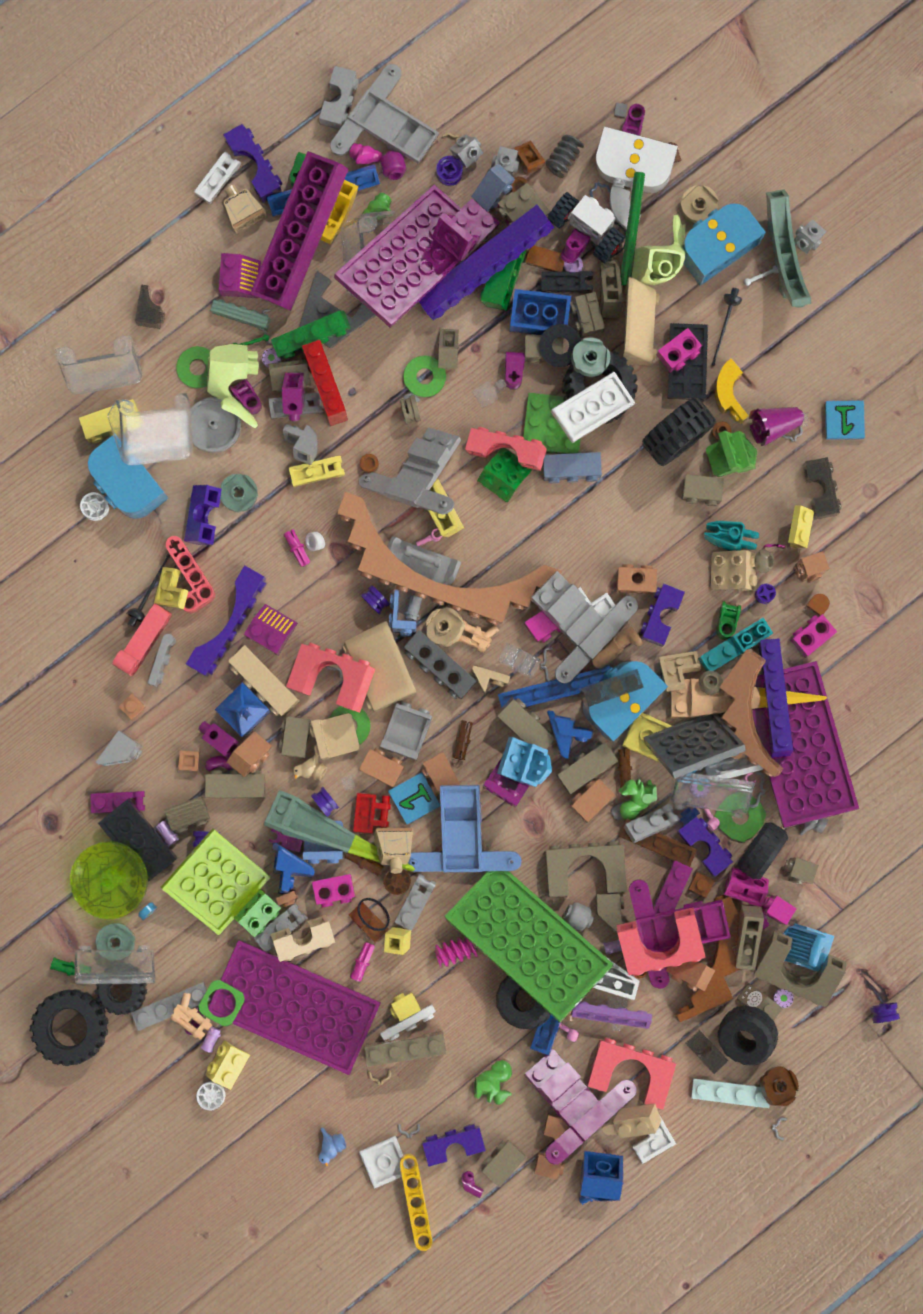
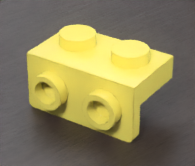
[788,505,814,548]
[206,1041,250,1090]

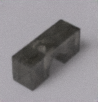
[803,457,842,520]
[579,669,644,707]

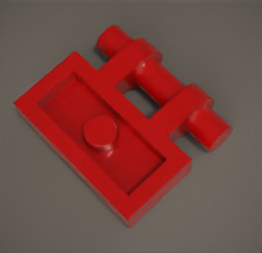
[353,793,391,834]

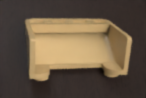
[622,277,659,366]

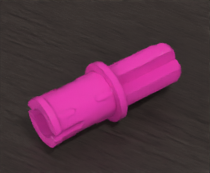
[283,529,310,567]
[350,942,375,982]

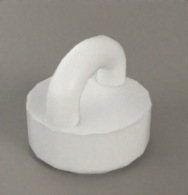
[305,532,325,551]

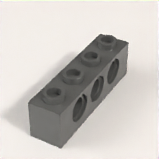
[404,630,477,699]

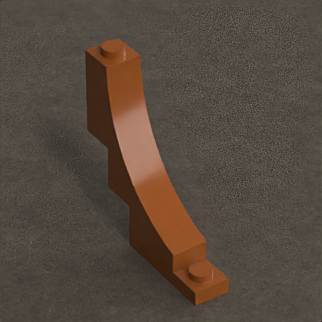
[675,894,741,1023]

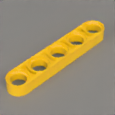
[400,1154,432,1251]

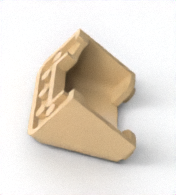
[343,621,417,712]

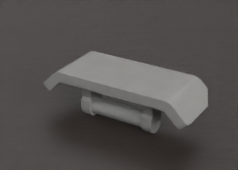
[388,537,461,586]

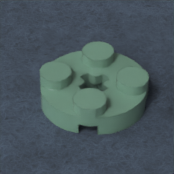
[571,338,610,377]
[220,474,258,513]
[96,923,136,962]

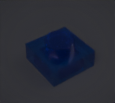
[680,807,700,826]

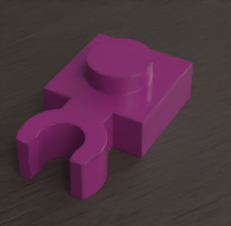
[269,829,303,852]

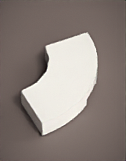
[610,185,641,230]

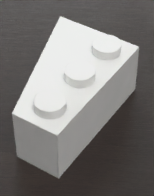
[593,957,640,1000]

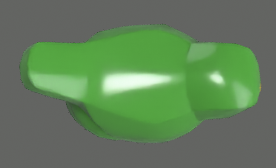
[362,192,392,221]

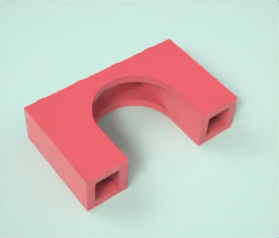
[286,643,375,713]
[617,908,706,976]
[587,1037,676,1110]

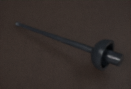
[711,287,742,366]
[126,554,170,627]

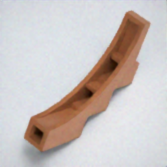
[720,649,783,777]

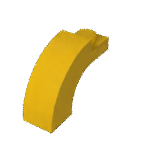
[320,180,359,244]
[715,358,749,424]

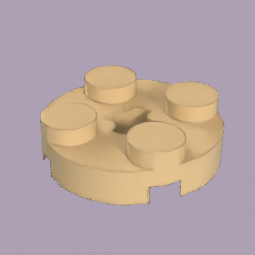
[680,186,718,223]
[426,607,465,647]

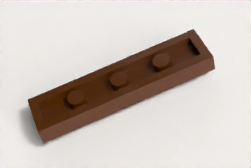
[618,819,697,867]

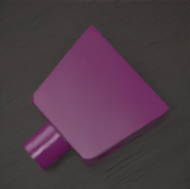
[282,372,304,421]
[198,721,241,759]

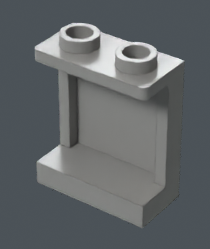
[380,701,432,761]

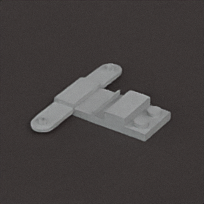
[330,64,439,164]
[359,427,461,514]
[530,571,638,683]

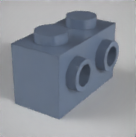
[471,164,515,212]

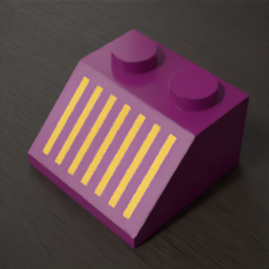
[219,253,261,298]
[244,604,298,656]

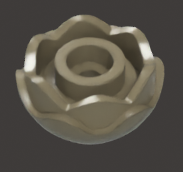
[755,550,774,573]
[699,671,723,695]

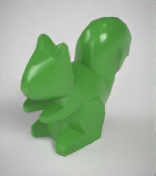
[618,779,657,820]
[474,1060,512,1105]

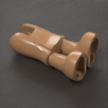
[592,624,644,669]

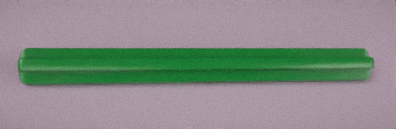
[620,172,645,286]

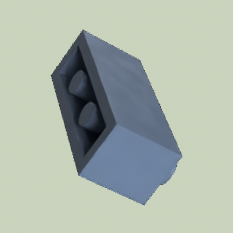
[543,452,602,484]

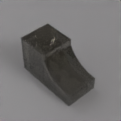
[135,284,165,329]
[685,1030,728,1074]

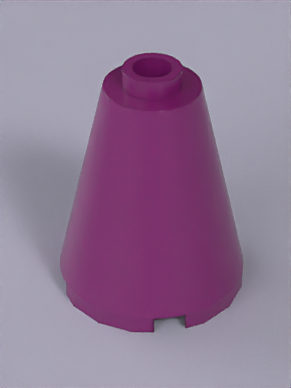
[749,407,804,446]

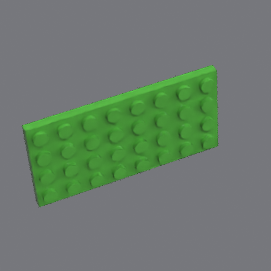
[444,871,613,1023]

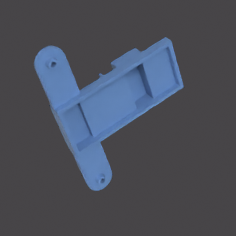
[408,785,522,872]

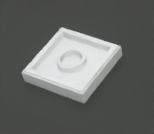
[359,1135,409,1189]

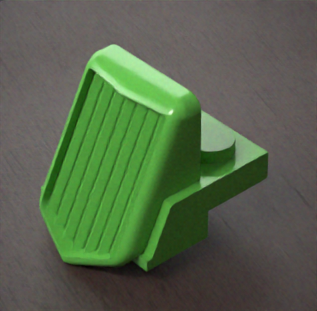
[706,431,757,477]

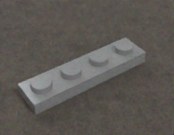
[131,982,211,1031]

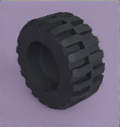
[562,349,638,424]
[642,397,716,466]
[30,989,109,1066]

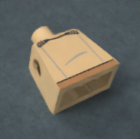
[223,185,267,234]
[374,828,413,874]

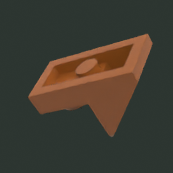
[514,141,545,175]
[349,902,389,943]

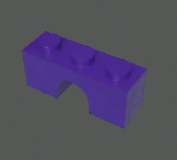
[184,485,222,545]
[640,584,685,647]
[677,816,733,877]
[422,1124,486,1167]

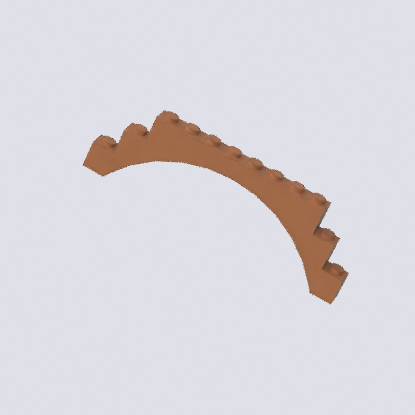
[337,492,562,625]

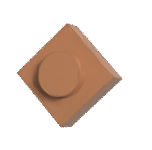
[118,693,146,720]
[178,750,200,771]
[276,891,298,907]

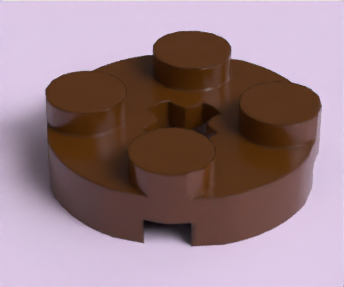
[759,1066,799,1107]

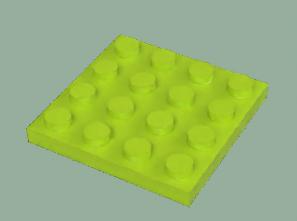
[161,828,270,935]

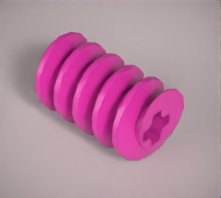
[435,936,478,968]

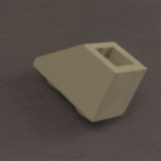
[596,894,625,933]

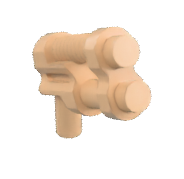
[457,620,499,652]
[170,993,212,1040]

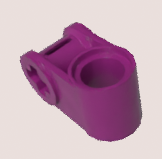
[622,104,645,136]
[560,228,591,264]
[505,352,525,390]
[229,379,262,414]

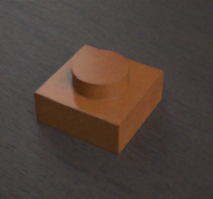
[688,872,715,898]

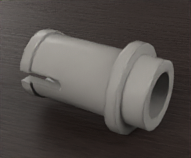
[404,596,422,621]

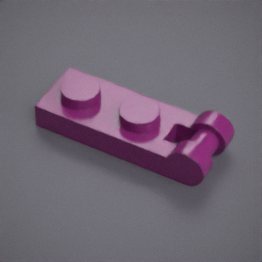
[91,791,145,813]

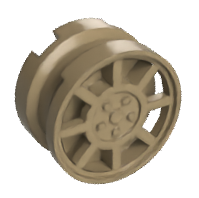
[399,395,421,424]

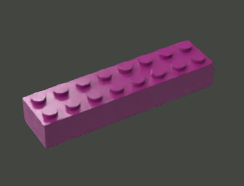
[250,151,349,311]

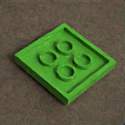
[523,393,580,454]

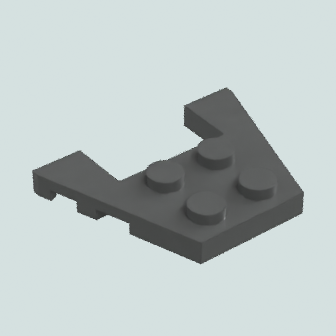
[300,271,376,349]

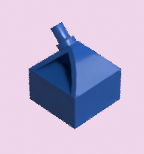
[215,682,271,738]
[579,1151,623,1205]

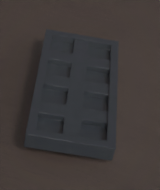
[667,323,708,400]

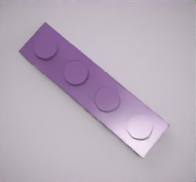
[572,1001,652,1029]

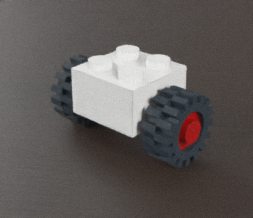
[547,192,626,264]

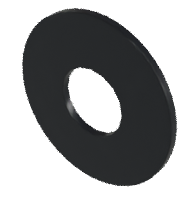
[539,324,581,367]

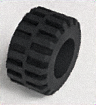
[95,965,147,1015]

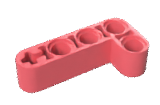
[166,536,215,613]
[112,603,172,676]

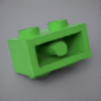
[234,889,281,937]

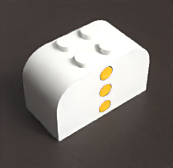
[596,127,678,193]

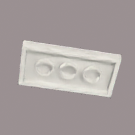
[551,372,635,443]

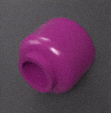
[380,151,406,180]

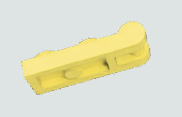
[289,456,345,487]

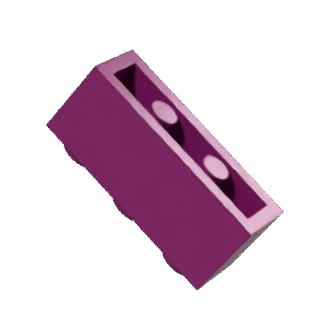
[653,861,693,914]

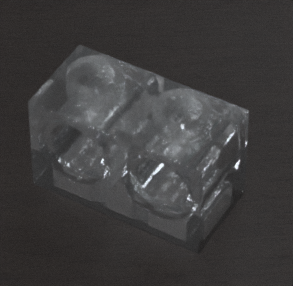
[498,643,541,679]

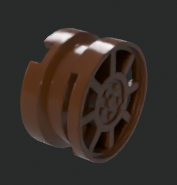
[383,869,411,895]

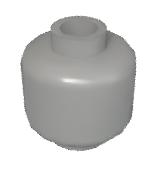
[563,902,594,931]

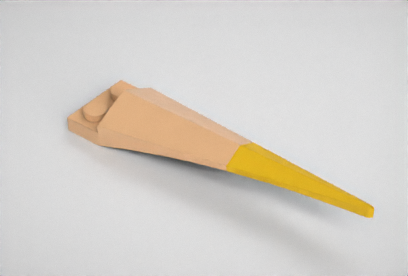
[671,678,827,718]

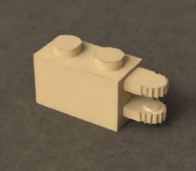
[602,1104,661,1138]

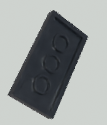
[98,798,178,883]

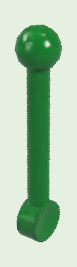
[233,334,270,346]

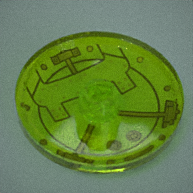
[70,841,148,919]

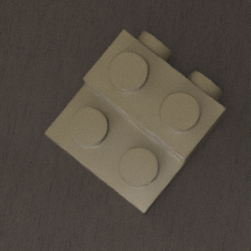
[497,183,550,225]

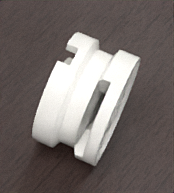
[80,492,109,521]
[197,1081,226,1110]

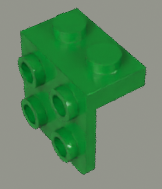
[477,448,532,503]

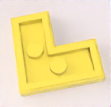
[154,567,188,609]

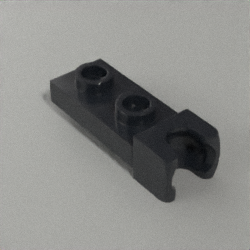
[541,271,594,294]

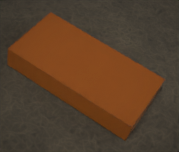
[525,245,565,272]

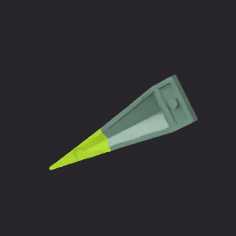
[264,790,415,871]

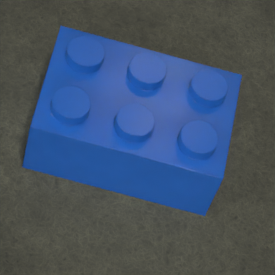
[510,289,571,335]

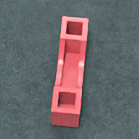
[465,427,547,471]

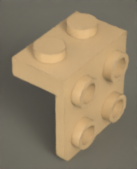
[711,550,757,592]
[310,713,360,760]

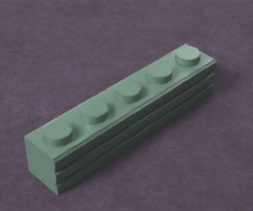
[210,299,271,331]

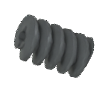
[545,135,584,178]

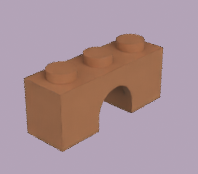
[534,1113,569,1180]

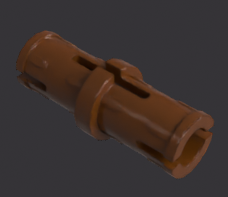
[453,720,473,760]
[617,749,632,788]
[344,853,384,876]

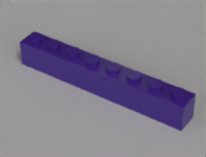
[419,204,554,321]

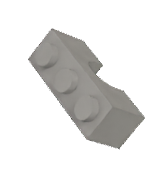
[319,66,359,130]

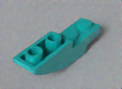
[698,618,773,672]

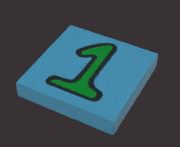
[825,401,865,440]
[388,772,440,825]

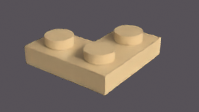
[659,651,701,692]

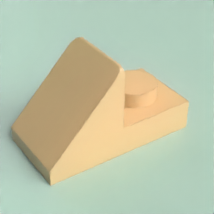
[472,665,510,694]

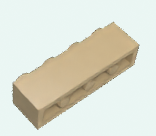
[228,645,299,717]

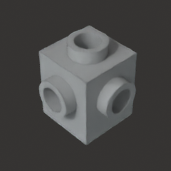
[449,134,483,168]
[491,146,520,176]
[794,219,827,254]

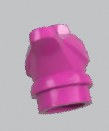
[349,143,382,164]

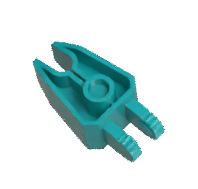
[704,521,760,551]

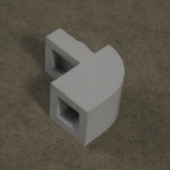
[283,424,318,465]

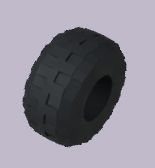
[738,822,789,880]
[496,976,551,1029]
[717,1005,778,1066]

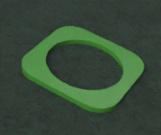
[199,980,245,1026]

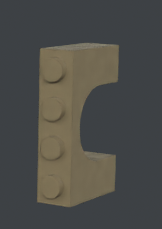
[545,841,627,897]
[754,930,847,1007]
[364,1031,446,1067]

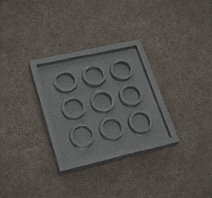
[643,714,746,779]

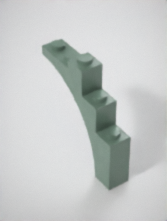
[766,189,811,308]

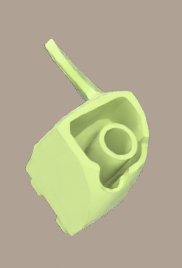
[632,215,686,285]
[207,344,259,428]

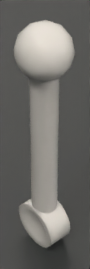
[744,266,778,286]

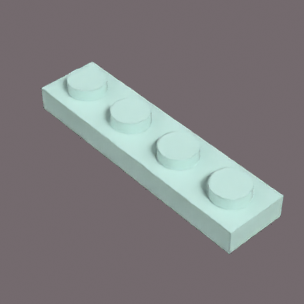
[691,1078,770,1108]

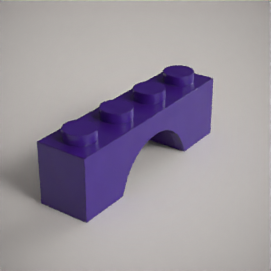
[223,123,283,203]

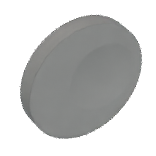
[186,397,241,453]

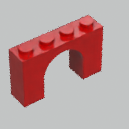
[302,340,348,427]

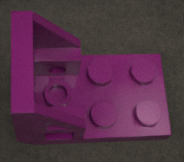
[432,199,500,261]
[483,756,530,808]

